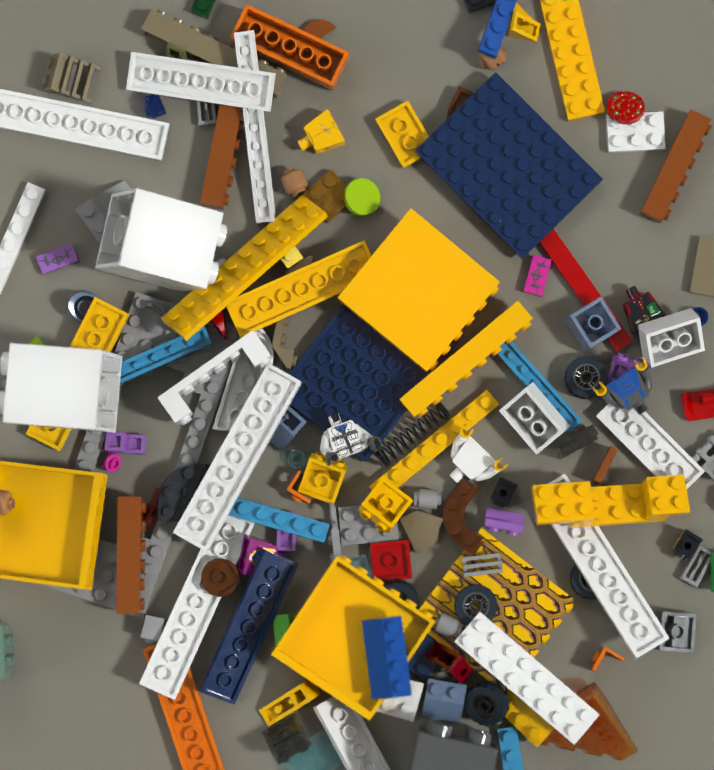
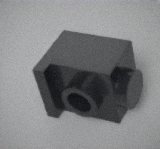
[490,477,518,508]
[672,529,703,560]

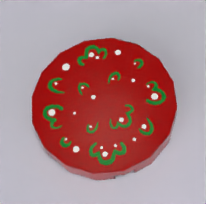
[607,91,645,124]

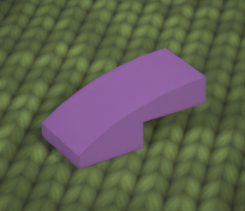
[105,432,147,455]

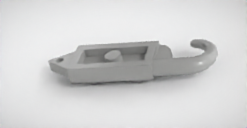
[328,502,342,562]

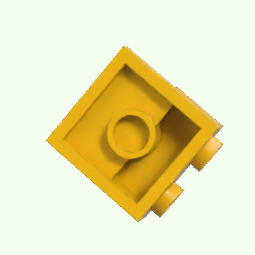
[298,452,348,503]
[358,477,413,533]

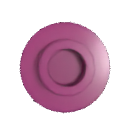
[101,452,121,473]

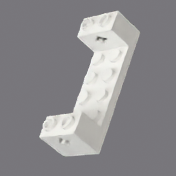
[157,330,272,426]

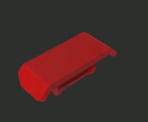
[681,389,714,421]

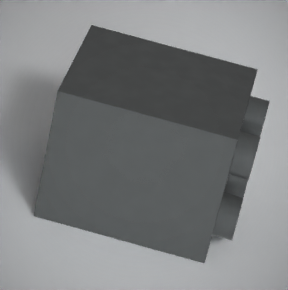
[409,719,498,770]

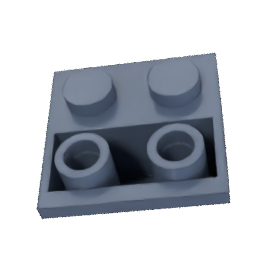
[270,406,307,452]

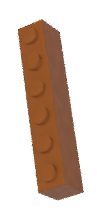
[200,104,244,210]
[640,109,712,223]
[116,497,146,614]

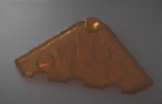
[540,682,638,760]

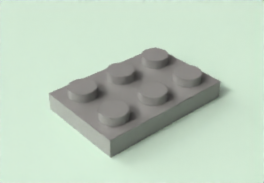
[338,505,399,546]

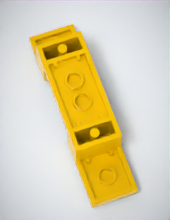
[531,475,690,528]

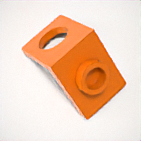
[287,471,311,504]
[590,646,625,671]

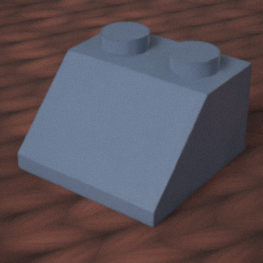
[564,297,621,352]
[421,678,467,723]

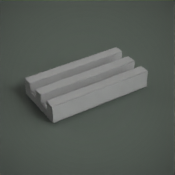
[196,100,217,127]
[680,545,713,588]
[462,553,503,577]

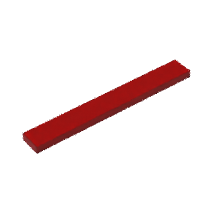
[539,229,633,352]

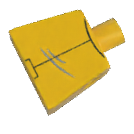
[297,109,345,154]

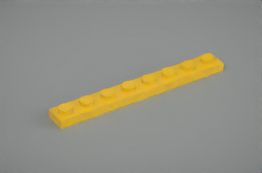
[369,390,499,491]

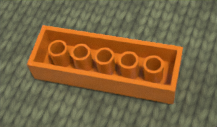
[230,4,349,91]

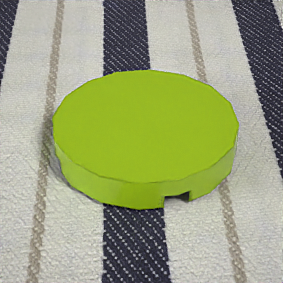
[343,178,381,216]

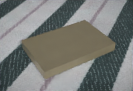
[689,236,714,297]

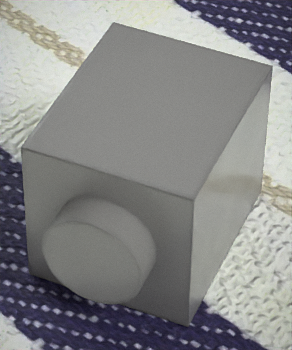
[141,614,166,645]

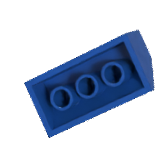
[361,615,412,699]

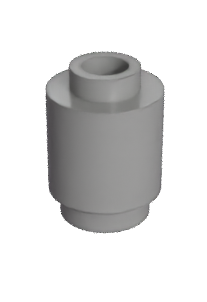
[414,489,441,509]
[433,613,463,638]

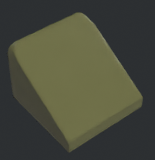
[165,42,188,60]

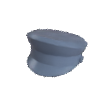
[68,290,99,323]

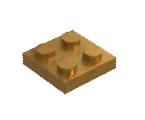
[303,169,346,223]

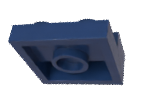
[408,634,437,682]

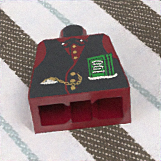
[623,286,666,334]
[426,641,472,683]

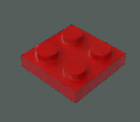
[370,540,412,581]

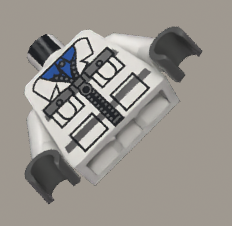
[320,413,381,466]

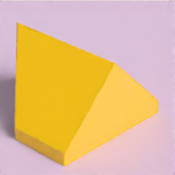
[508,2,540,42]

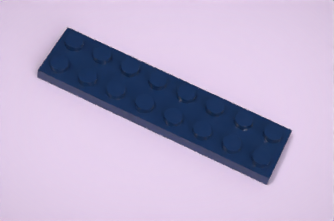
[199,548,299,705]

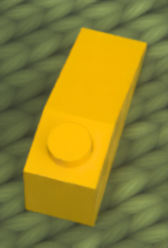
[259,679,321,726]

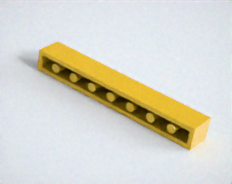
[399,301,533,418]

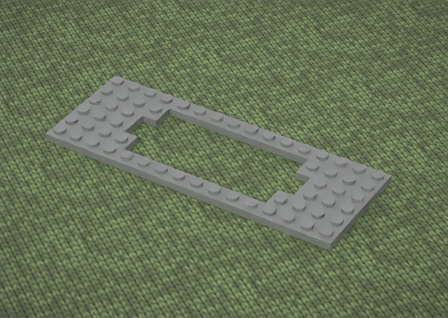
[38,292,240,619]

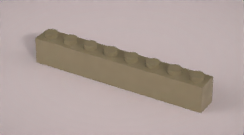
[141,9,288,99]

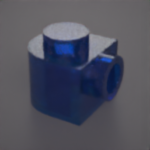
[144,94,167,119]

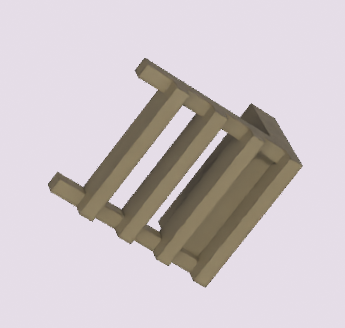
[42,52,101,103]

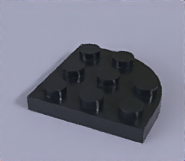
[156,464,211,522]

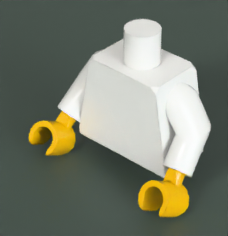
[449,424,508,483]

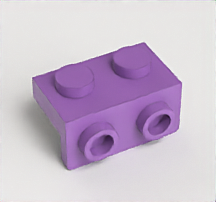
[483,508,525,537]

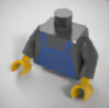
[593,357,652,415]

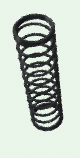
[375,402,452,468]

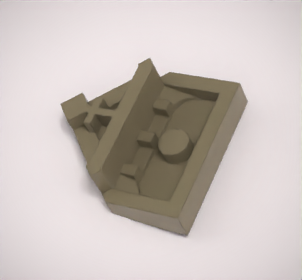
[400,510,444,553]

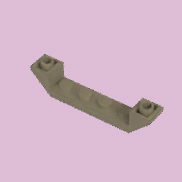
[272,256,314,370]

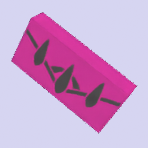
[523,255,551,297]

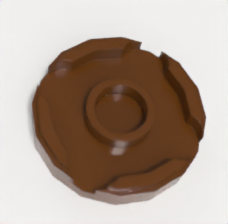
[201,558,239,597]

